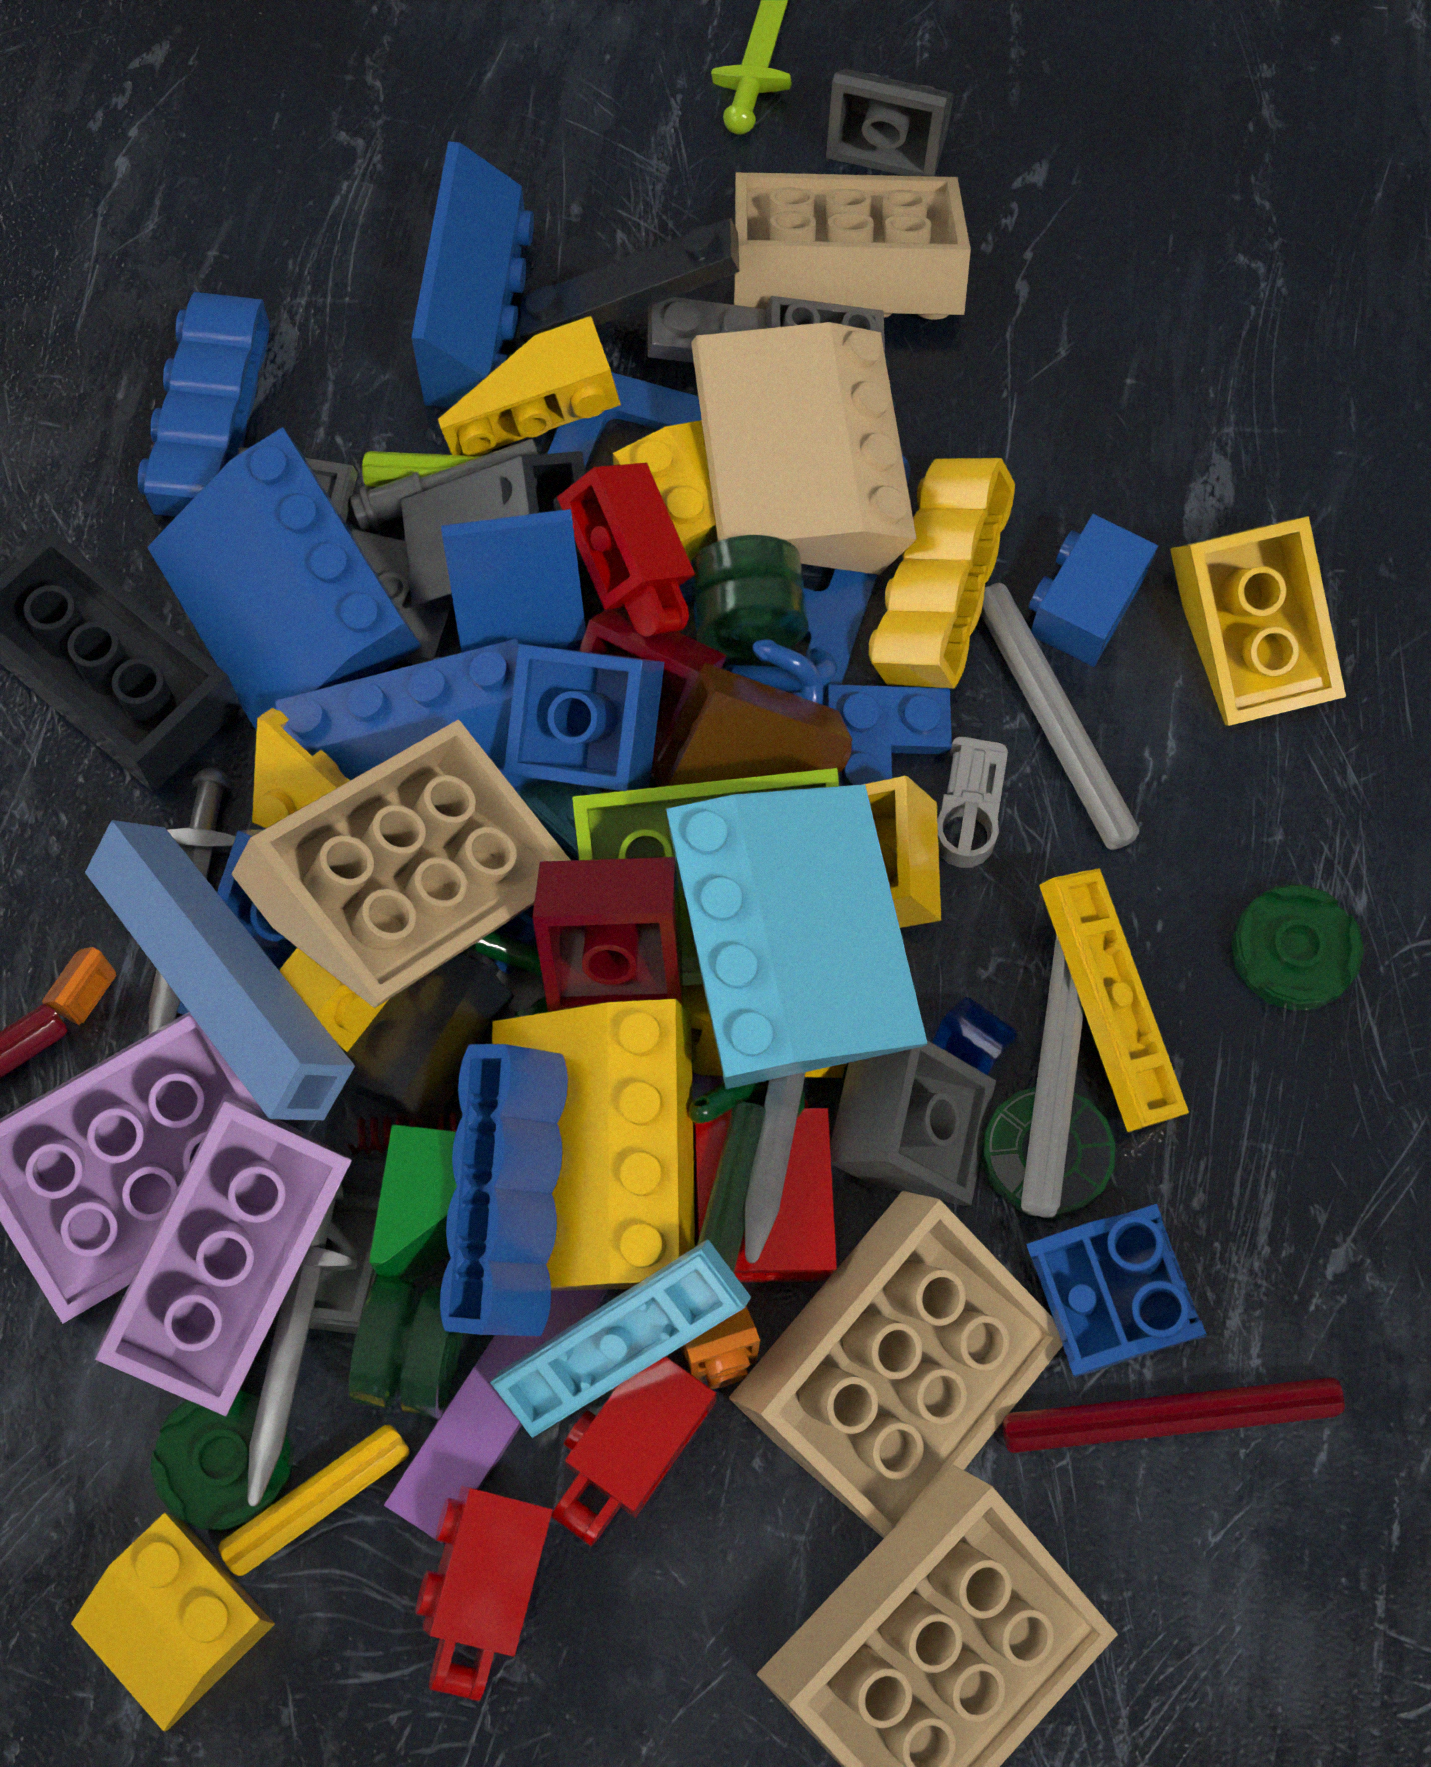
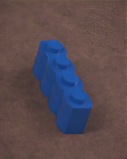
[138,292,270,517]
[440,1044,568,1336]

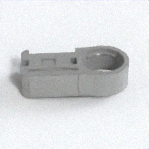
[937,737,1008,868]

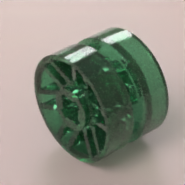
[690,535,809,658]
[349,1276,464,1419]

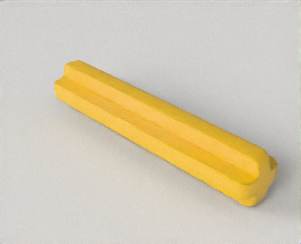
[218,1424,409,1576]

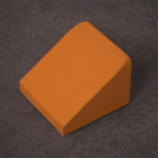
[42,947,116,1026]

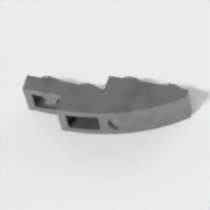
[648,296,885,363]

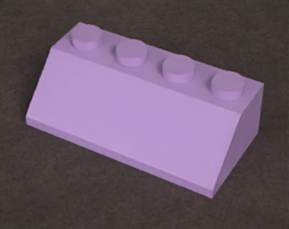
[95,1095,352,1416]

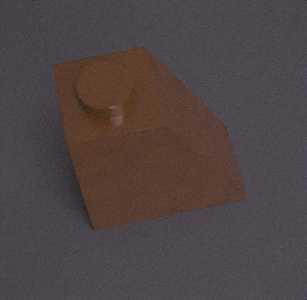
[652,663,853,787]

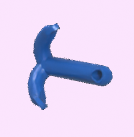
[724,640,837,704]

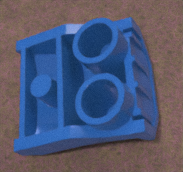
[1026,1204,1207,1377]

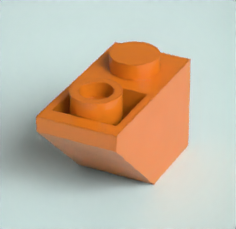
[680,1306,760,1389]

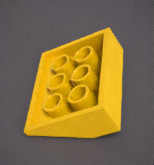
[492,999,695,1291]

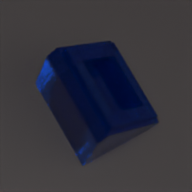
[932,997,1018,1076]

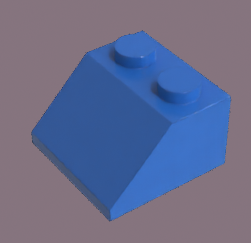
[503,644,664,791]

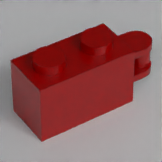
[557,462,695,636]
[551,1356,717,1547]
[416,1485,553,1701]

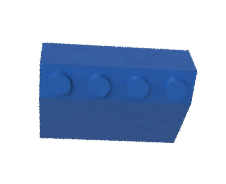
[147,427,422,732]

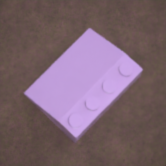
[0,1012,263,1324]

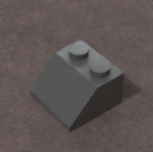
[826,69,954,176]
[830,1040,996,1205]

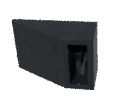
[401,451,596,611]

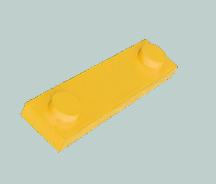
[1039,868,1189,1132]

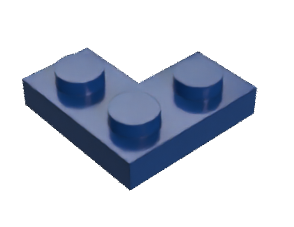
[824,684,952,786]

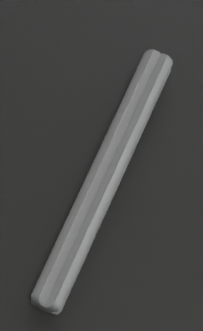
[981,583,1139,850]
[1021,934,1084,1218]

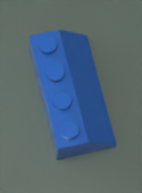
[411,141,534,408]
[275,639,556,792]

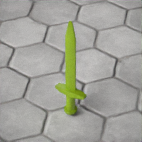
[711,0,792,135]

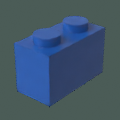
[1028,514,1158,667]

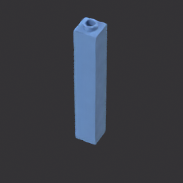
[85,820,355,1120]

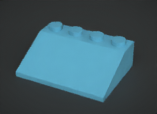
[666,785,928,1089]

